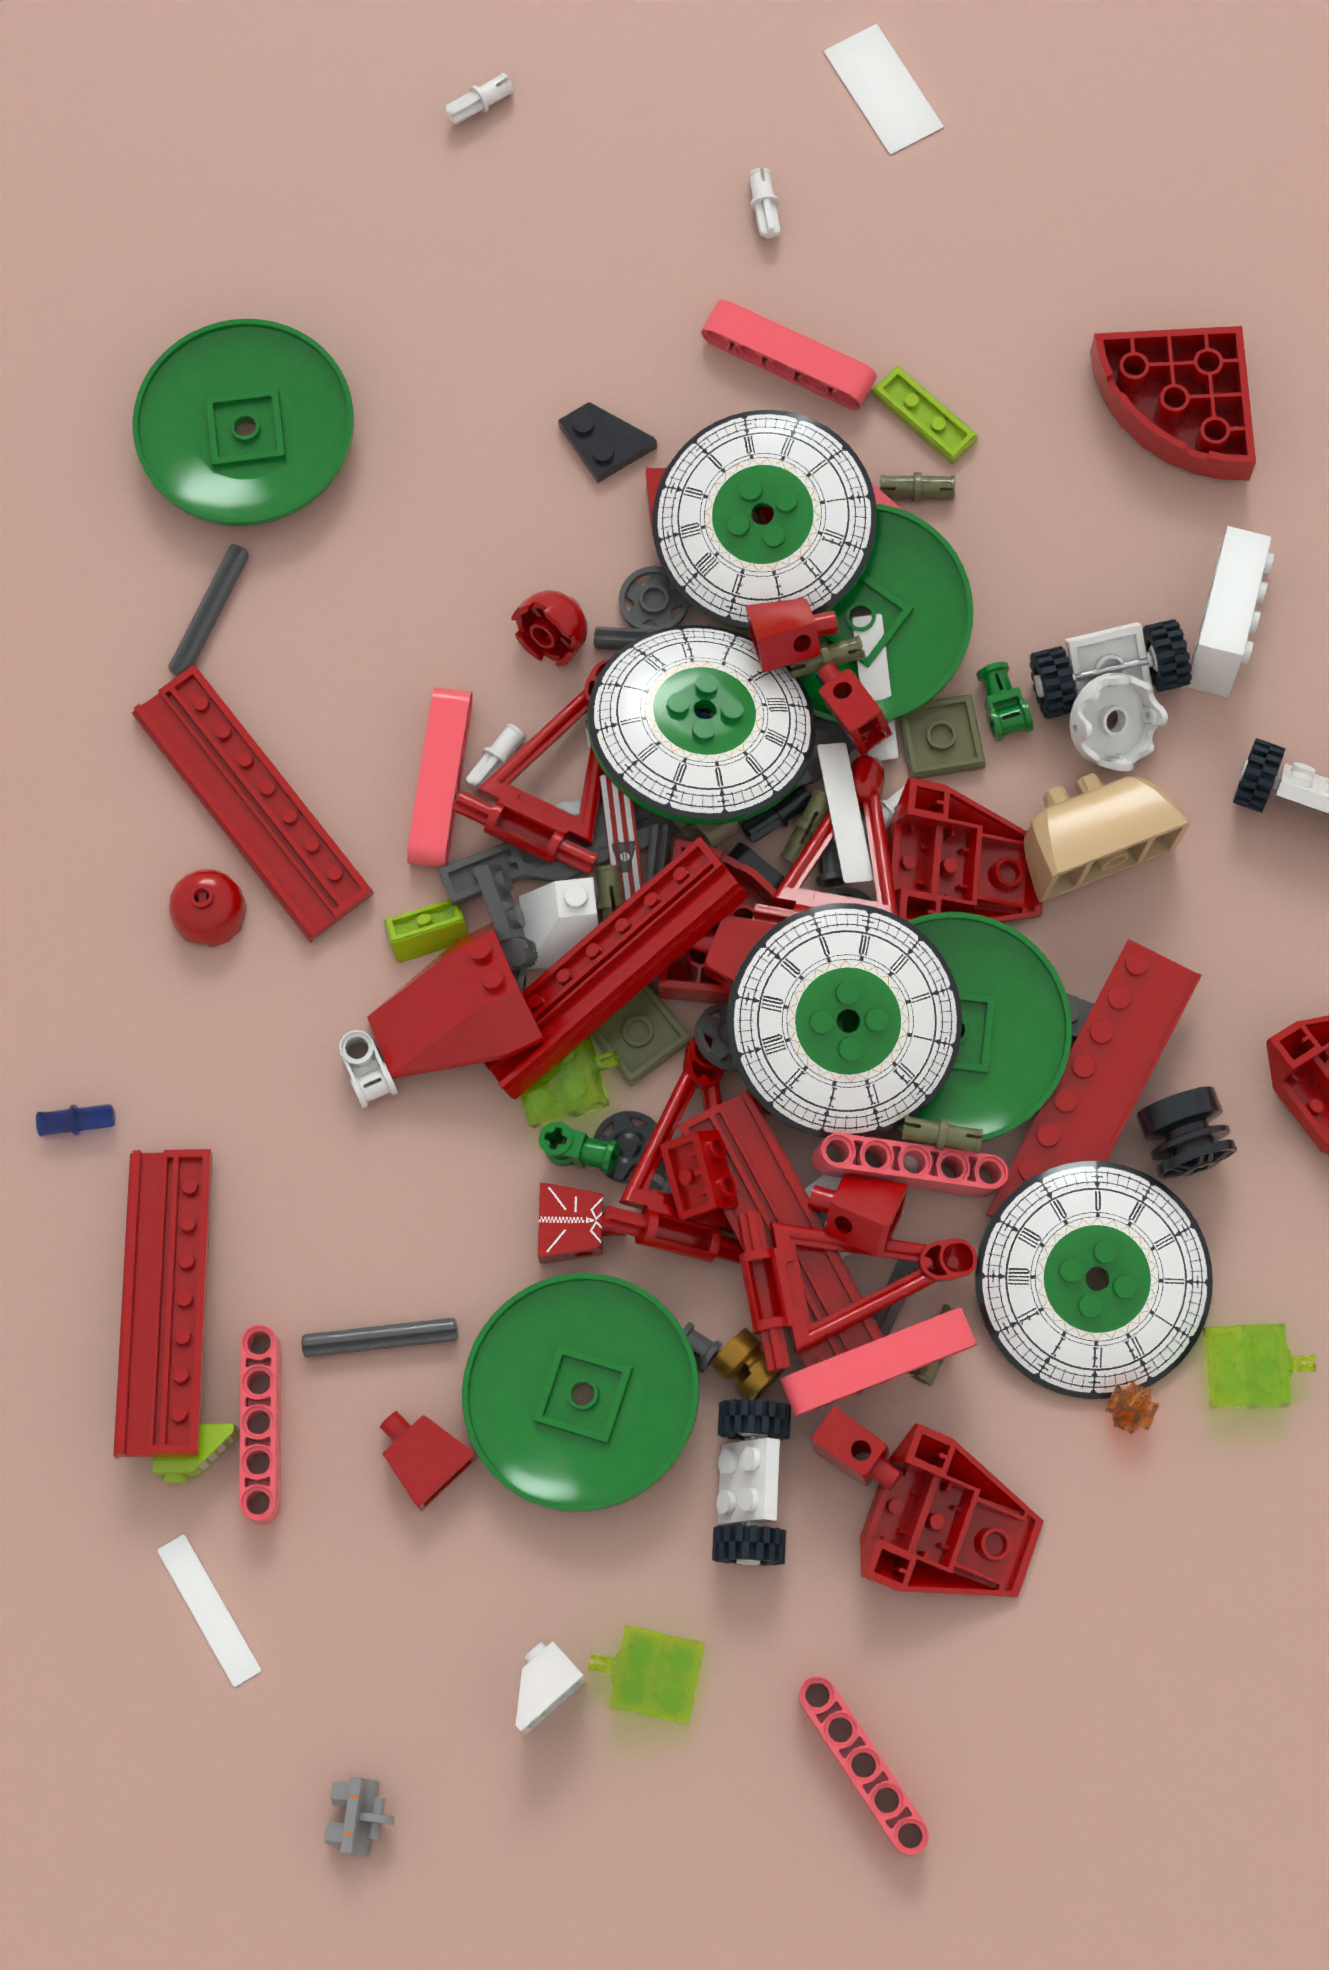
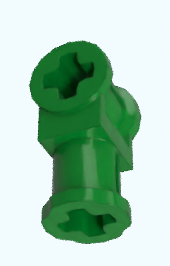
[976,662,1033,742]
[538,1122,620,1175]

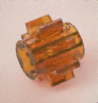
[1106,1382,1159,1434]

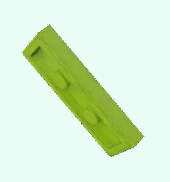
[872,365,978,465]

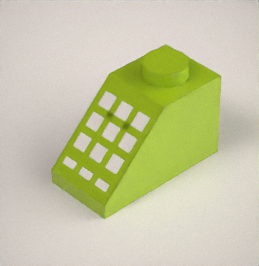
[152,1423,239,1484]

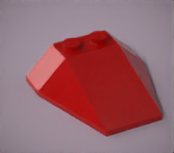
[888,777,1043,922]
[367,923,545,1079]
[1266,1015,1329,1155]
[860,1423,1044,1597]

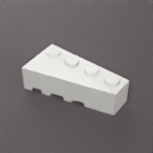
[1184,526,1275,698]

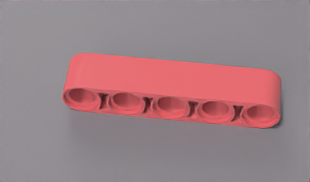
[701,300,877,410]
[407,688,473,868]
[812,1133,1008,1197]
[780,1307,977,1417]
[239,1324,281,1525]
[799,1676,929,1855]

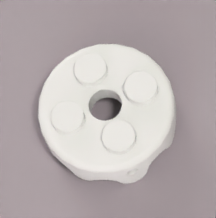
[1069,673,1168,771]

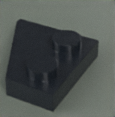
[558,402,657,483]

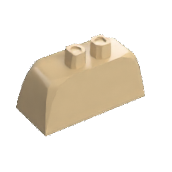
[1024,773,1191,903]

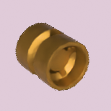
[711,1328,785,1400]

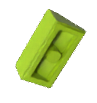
[384,899,468,963]

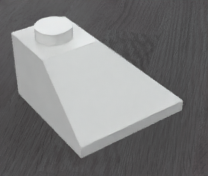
[519,877,599,971]
[516,1641,586,1736]

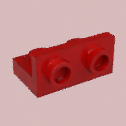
[659,1130,738,1221]

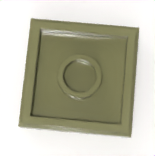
[899,694,986,779]
[590,984,692,1087]

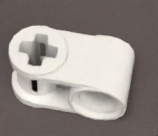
[339,1030,398,1109]

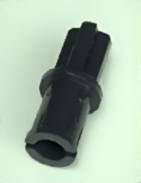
[741,785,812,843]

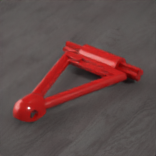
[452,660,609,875]
[753,755,898,924]
[601,1033,744,1264]
[737,1211,977,1372]

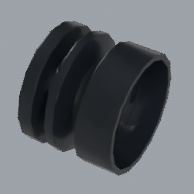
[1136,1086,1237,1179]

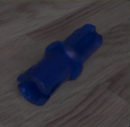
[36,1104,116,1137]

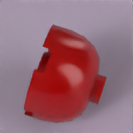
[511,590,588,667]
[169,869,247,947]

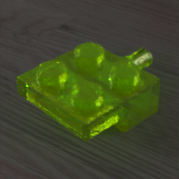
[521,1035,621,1128]
[1203,1323,1316,1409]
[588,1625,705,1725]

